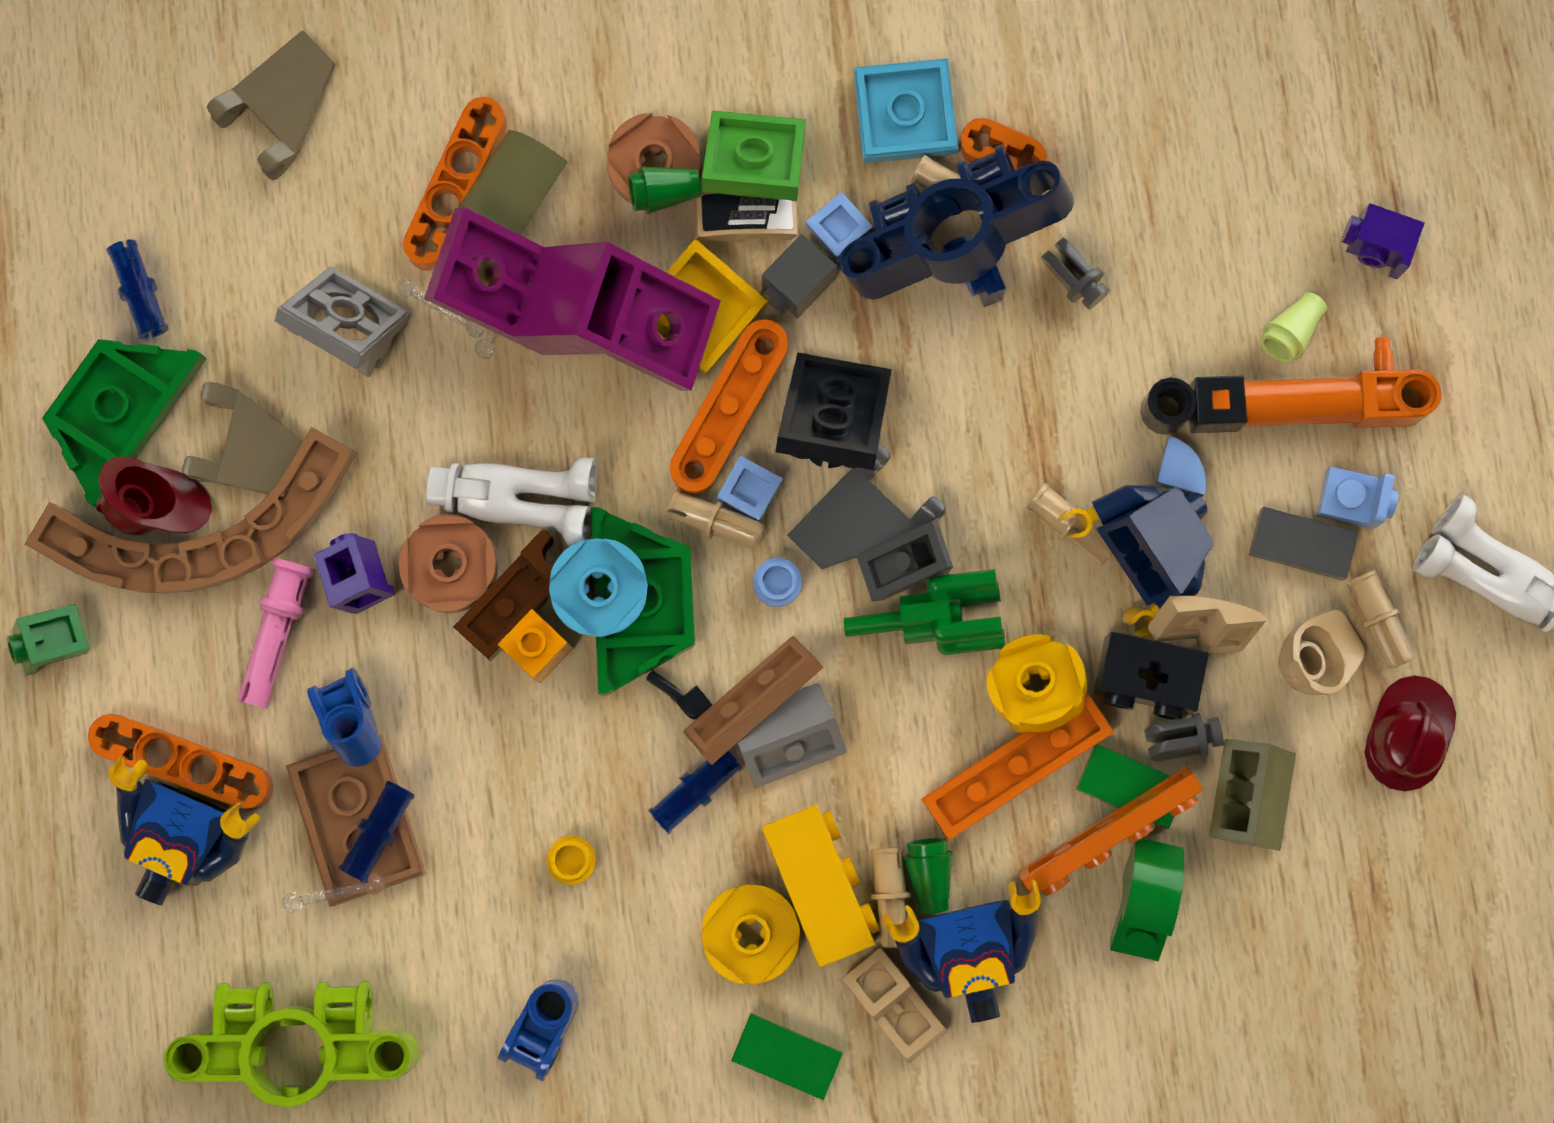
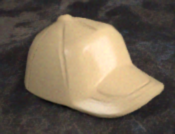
[1278,609,1365,695]

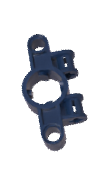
[839,144,1074,300]

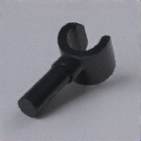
[646,670,712,720]

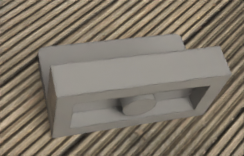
[738,683,847,788]

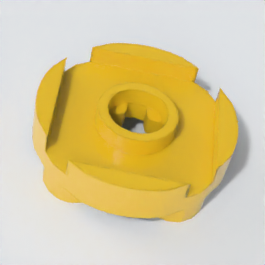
[986,634,1088,733]
[701,884,800,985]

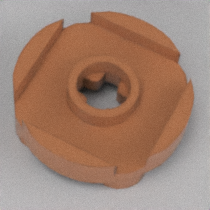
[607,113,702,211]
[398,515,498,613]

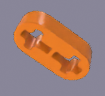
[959,118,1047,170]

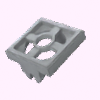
[274,266,410,377]

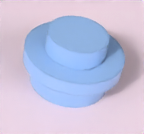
[753,558,802,607]

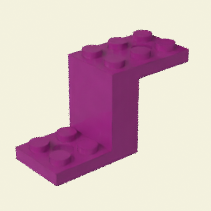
[424,207,721,391]

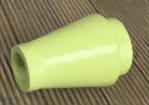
[1260,292,1327,363]

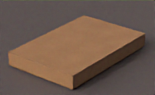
[286,734,426,907]

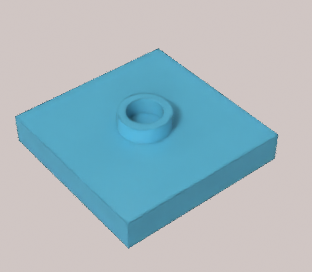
[853,58,958,164]

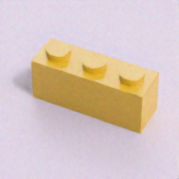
[762,804,880,968]

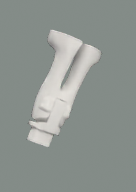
[426,457,597,546]
[1413,494,1554,632]

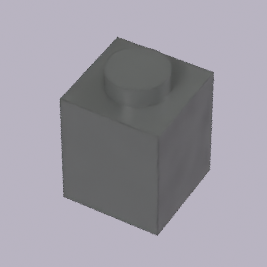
[762,233,837,319]

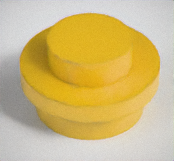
[546,835,596,885]

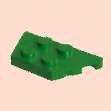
[42,339,207,508]
[591,507,695,696]

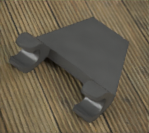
[787,443,946,569]

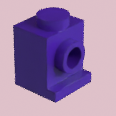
[1341,203,1425,279]
[314,533,396,614]

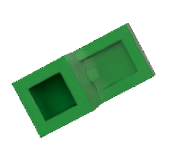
[1110,838,1184,961]

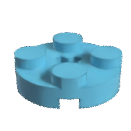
[549,538,648,637]

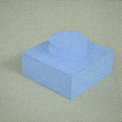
[806,192,873,262]
[717,455,783,522]

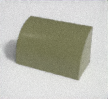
[458,130,568,235]
[1209,739,1296,851]

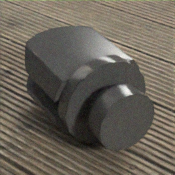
[1041,238,1110,309]
[1144,713,1224,761]

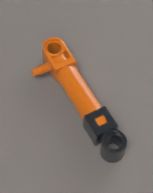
[1140,336,1442,435]

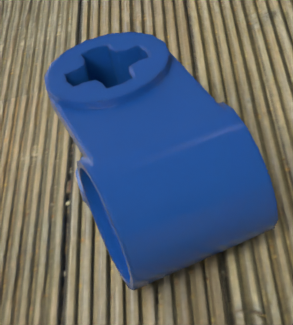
[307,668,382,767]
[498,979,579,1082]

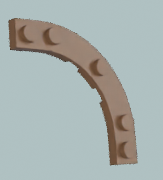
[25,427,357,594]

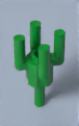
[843,569,1006,655]

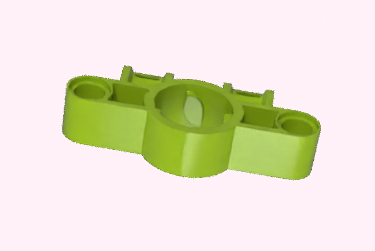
[163,981,420,1107]

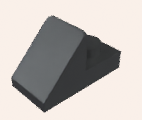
[857,521,953,602]

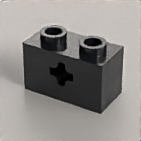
[1093,631,1209,720]

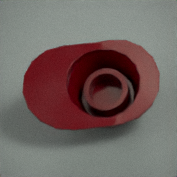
[96,456,212,536]
[1364,675,1456,792]

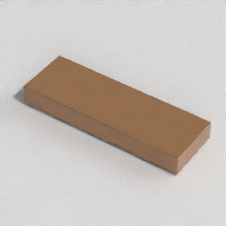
[683,636,823,765]

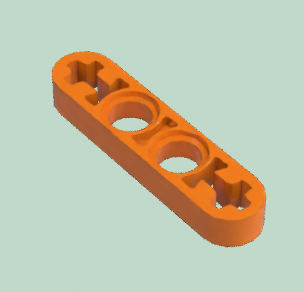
[403,97,507,271]
[88,714,274,810]

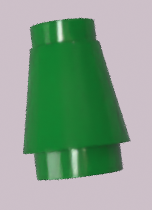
[628,166,701,215]
[903,838,953,914]

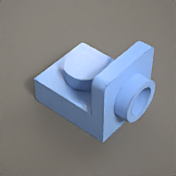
[1316,466,1399,529]

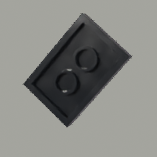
[775,352,892,470]

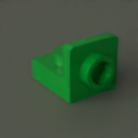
[7,604,90,676]

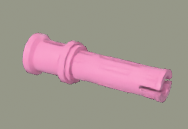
[237,557,316,708]

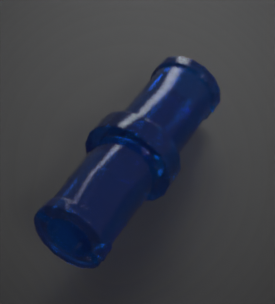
[106,239,169,339]
[648,751,743,834]
[338,780,415,884]

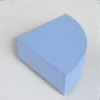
[1155,436,1206,498]

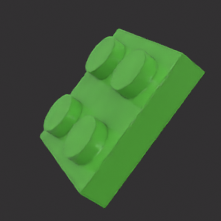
[701,111,806,201]

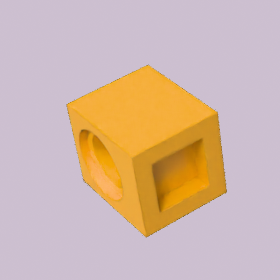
[497,609,574,683]

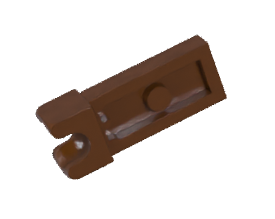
[453,529,554,661]

